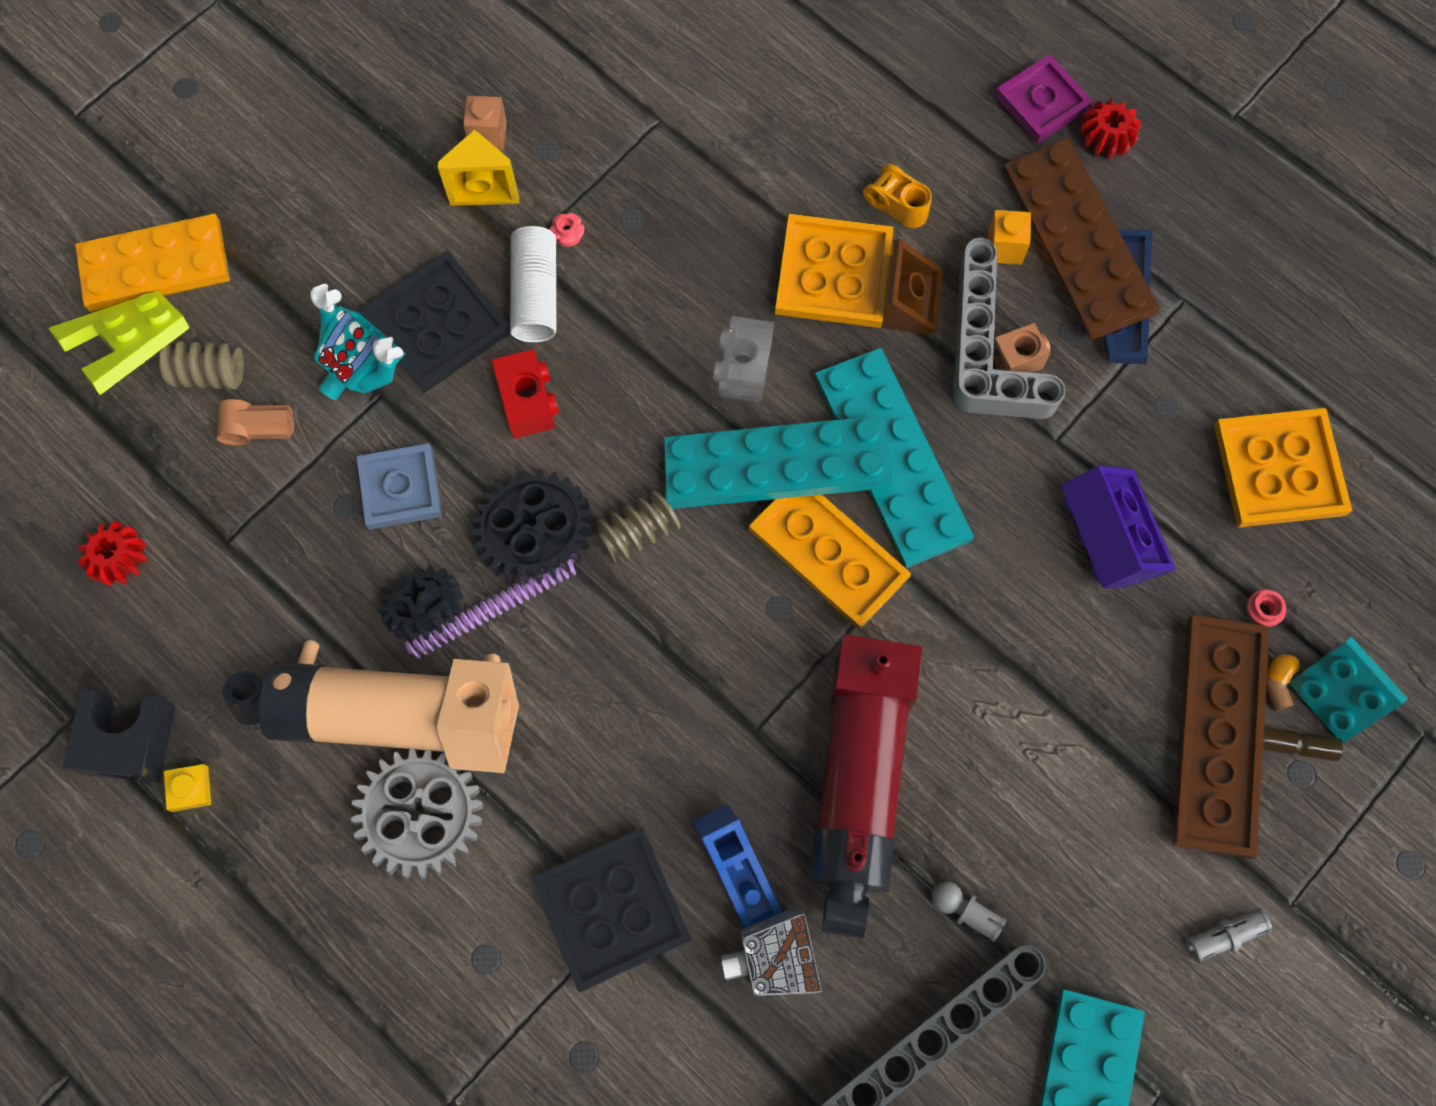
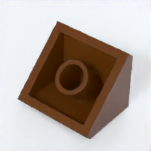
[881,238,943,334]

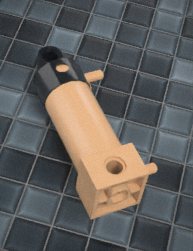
[222,640,519,773]

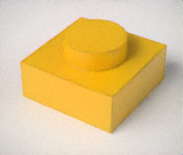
[164,764,211,812]

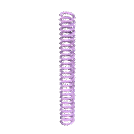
[405,559,576,659]

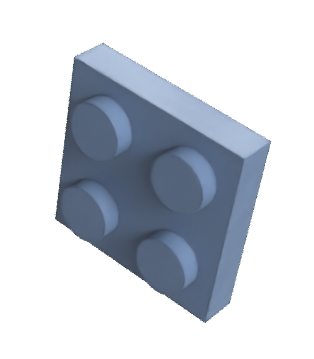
[356,443,443,530]

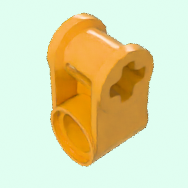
[863,163,932,228]

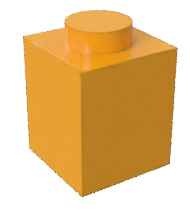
[987,210,1031,265]

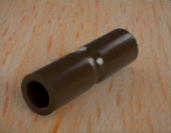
[1263,726,1343,762]

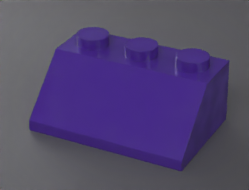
[1061,466,1176,589]

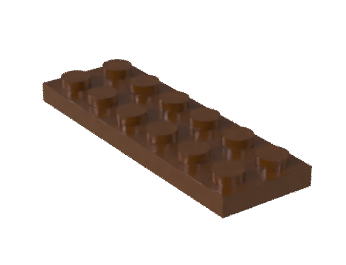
[1004,138,1160,341]
[1172,615,1269,859]

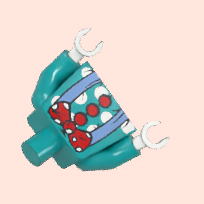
[311,284,406,400]

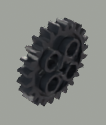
[470,469,594,585]

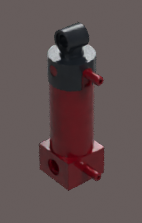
[809,634,923,939]

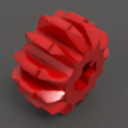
[1079,97,1141,160]
[77,521,148,587]

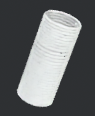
[509,226,557,342]

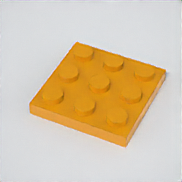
[775,214,894,328]
[1214,408,1352,528]

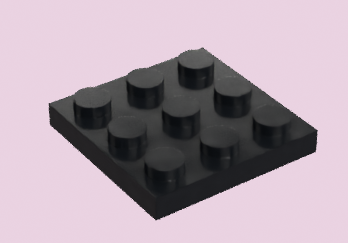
[360,250,510,394]
[532,827,692,993]

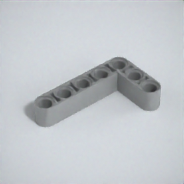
[953,238,1066,419]

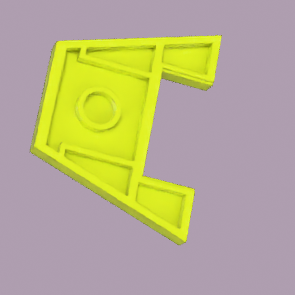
[48,291,189,395]

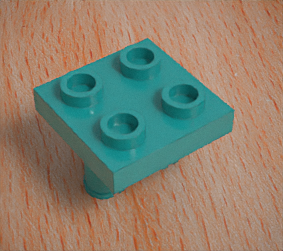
[1289,637,1408,743]

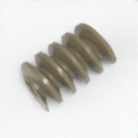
[159,341,244,390]
[596,490,681,565]

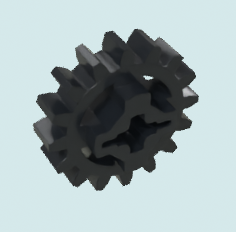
[378,566,464,642]

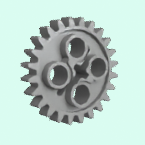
[351,749,483,879]

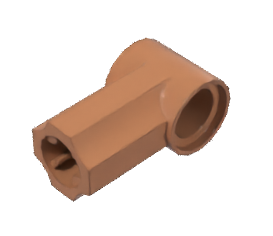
[216,399,294,446]

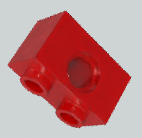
[492,349,560,439]

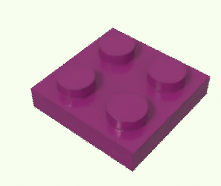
[995,54,1093,144]

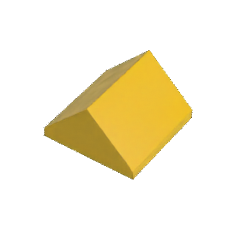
[438,130,519,206]

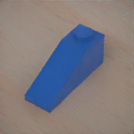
[692,804,782,928]

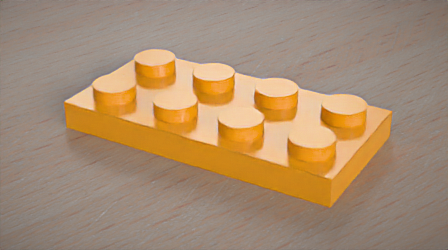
[75,214,230,312]
[749,495,911,630]

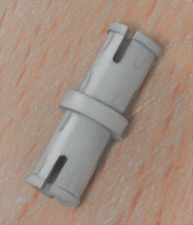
[1186,907,1272,963]

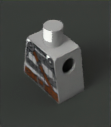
[721,906,822,996]

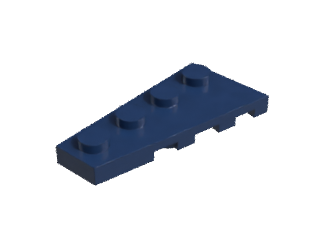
[1103,229,1153,364]

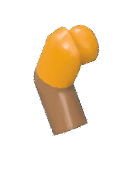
[1266,654,1300,712]

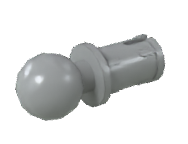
[931,881,1007,943]

